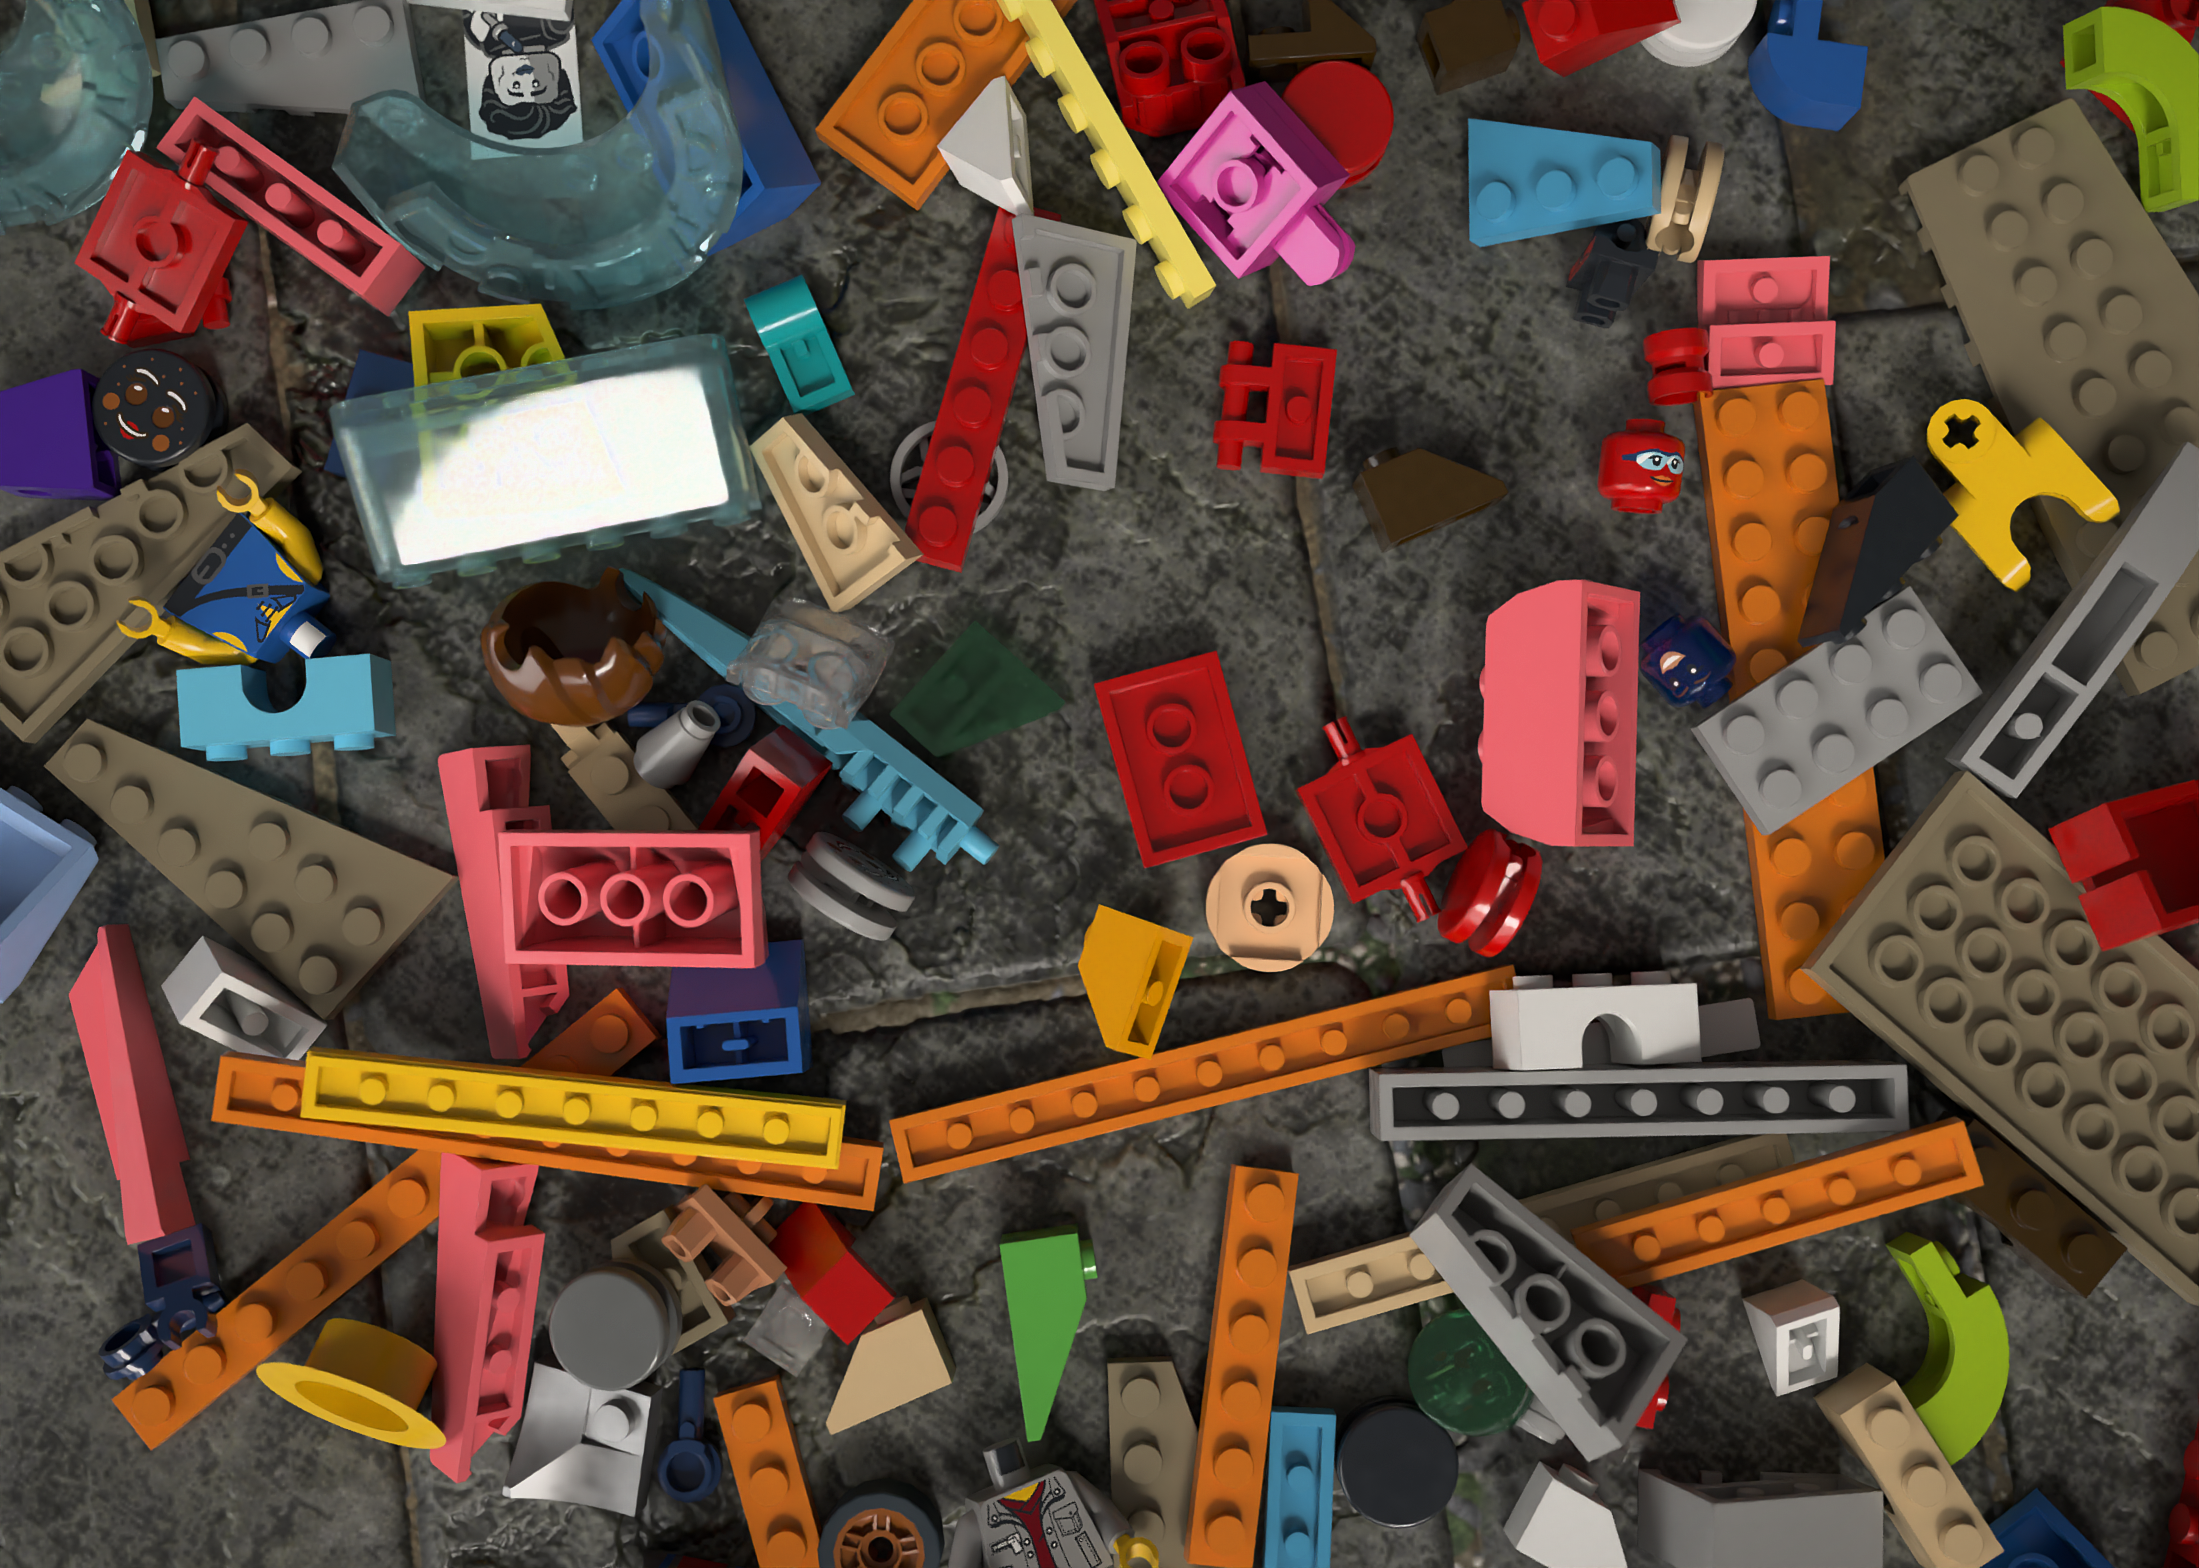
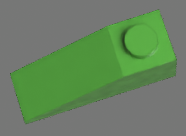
[1000,1223,1098,1442]

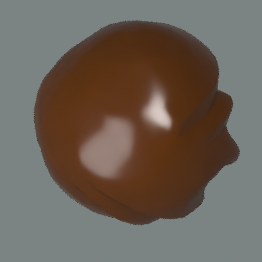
[480,566,667,727]

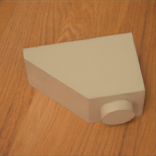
[826,1296,957,1435]

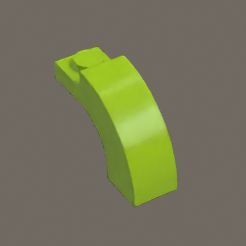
[2063,7,2199,213]
[1886,1231,2009,1466]

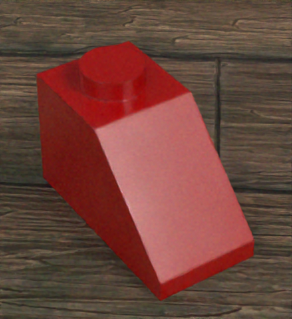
[1522,0,1681,78]

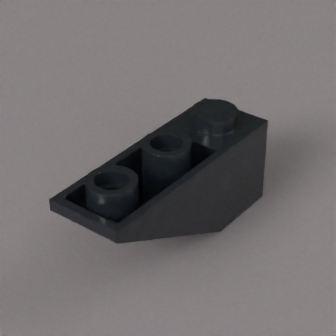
[1797,455,1959,647]

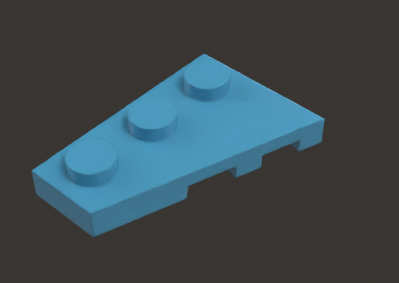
[1468,118,1661,247]

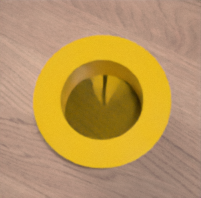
[256,1318,446,1449]

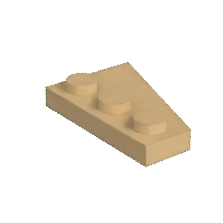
[749,413,924,614]

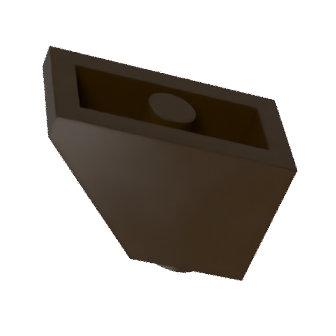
[1352,447,1508,553]

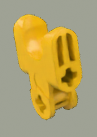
[1927,399,2120,592]

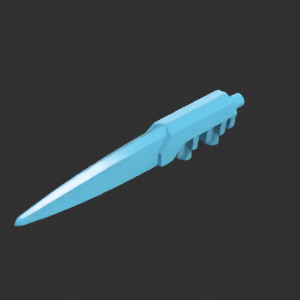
[619,568,1000,872]

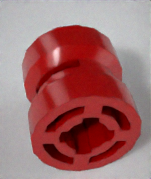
[1643,328,1714,406]

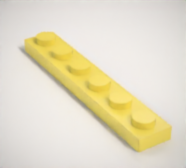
[997,0,1216,309]

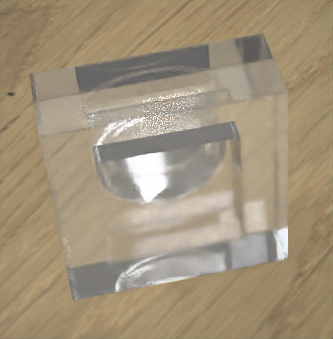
[743,1282,830,1377]

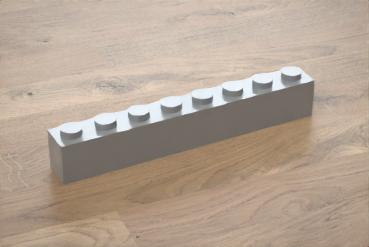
[1369,1059,1909,1141]

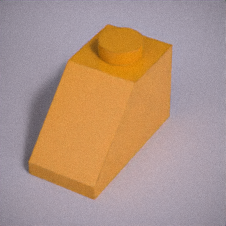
[1078,904,1193,1060]

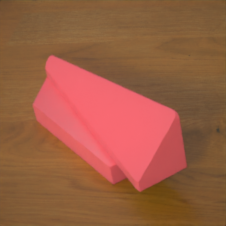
[69,924,196,1245]

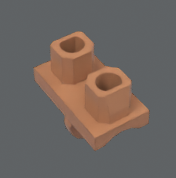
[661,1184,787,1306]

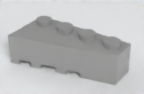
[1409,1164,1688,1462]

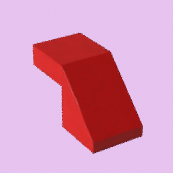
[767,1202,897,1346]

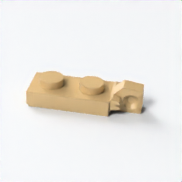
[551,722,699,830]

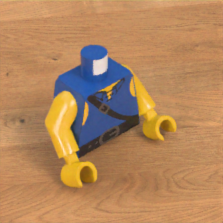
[116,469,337,666]

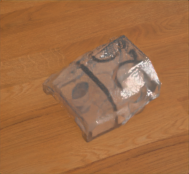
[726,595,895,730]

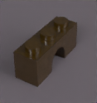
[1416,0,1521,96]
[1934,1111,2128,1299]

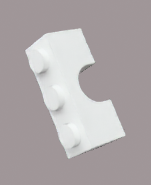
[1489,971,1702,1070]

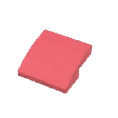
[1697,256,1836,389]

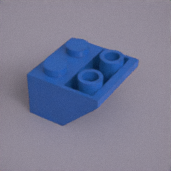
[666,939,813,1084]

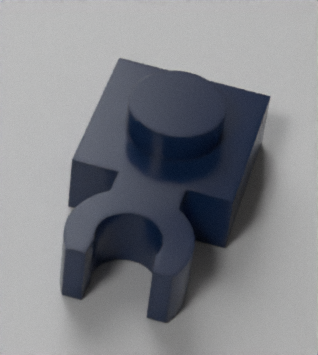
[137,1223,221,1350]

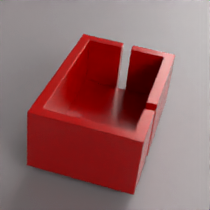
[2048,779,2199,952]

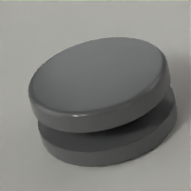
[549,1258,682,1391]

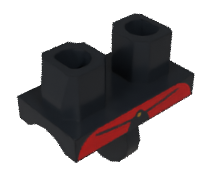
[1566,218,1660,329]

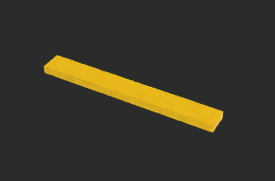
[300,1047,846,1169]

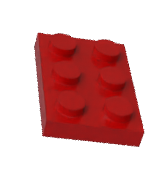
[1094,650,1268,869]

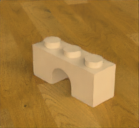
[1813,1363,2004,1568]

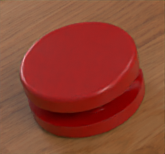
[1281,60,1394,189]
[1437,829,1542,957]

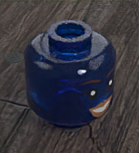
[1639,612,1736,709]

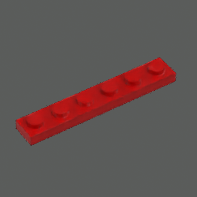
[904,207,1061,573]

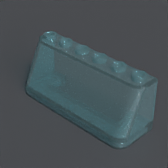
[329,334,763,589]

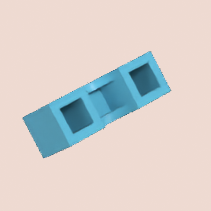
[176,654,396,761]

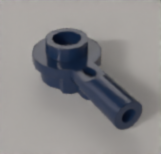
[628,684,757,748]
[99,1288,230,1380]
[657,1367,723,1503]

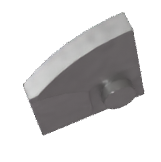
[502,1353,663,1517]

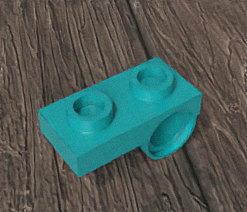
[744,274,855,416]

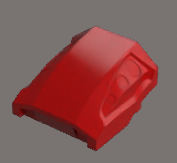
[1094,0,1245,138]

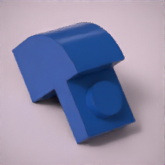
[1748,0,1868,131]

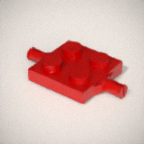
[74,138,249,344]
[1295,716,1469,923]

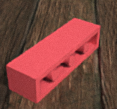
[156,96,425,317]

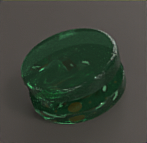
[1408,1309,1535,1437]

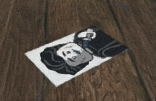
[463,4,584,156]

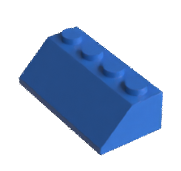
[591,0,821,257]

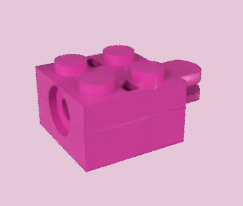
[1157,81,1355,286]

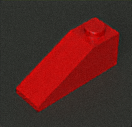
[698,724,833,864]

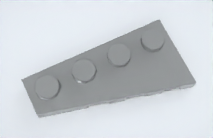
[155,0,430,122]
[1012,213,1137,491]

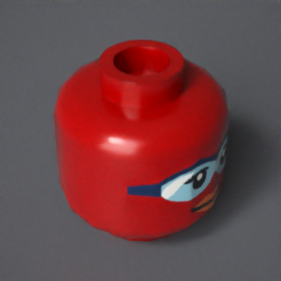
[1597,419,1685,514]

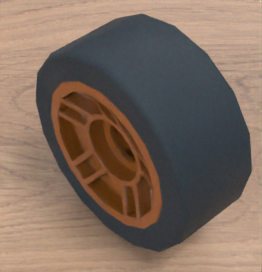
[817,1478,945,1568]

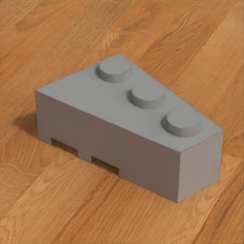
[1638,1469,1883,1568]

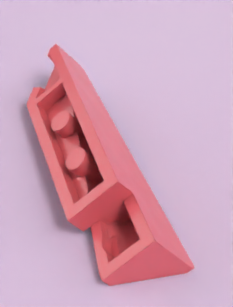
[438,745,570,1059]
[430,1152,545,1483]

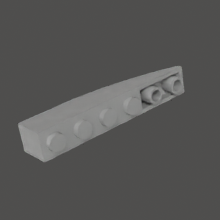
[1944,442,2199,798]

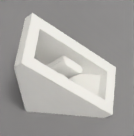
[937,76,1034,216]
[1742,1279,1840,1396]

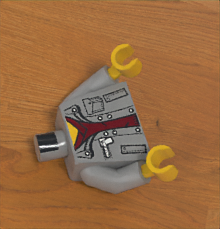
[948,1437,1159,1568]

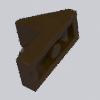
[1244,0,1377,85]

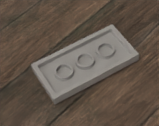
[1690,586,1983,835]

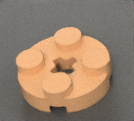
[1205,844,1334,972]

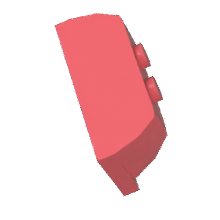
[1478,579,1640,846]
[498,829,769,968]

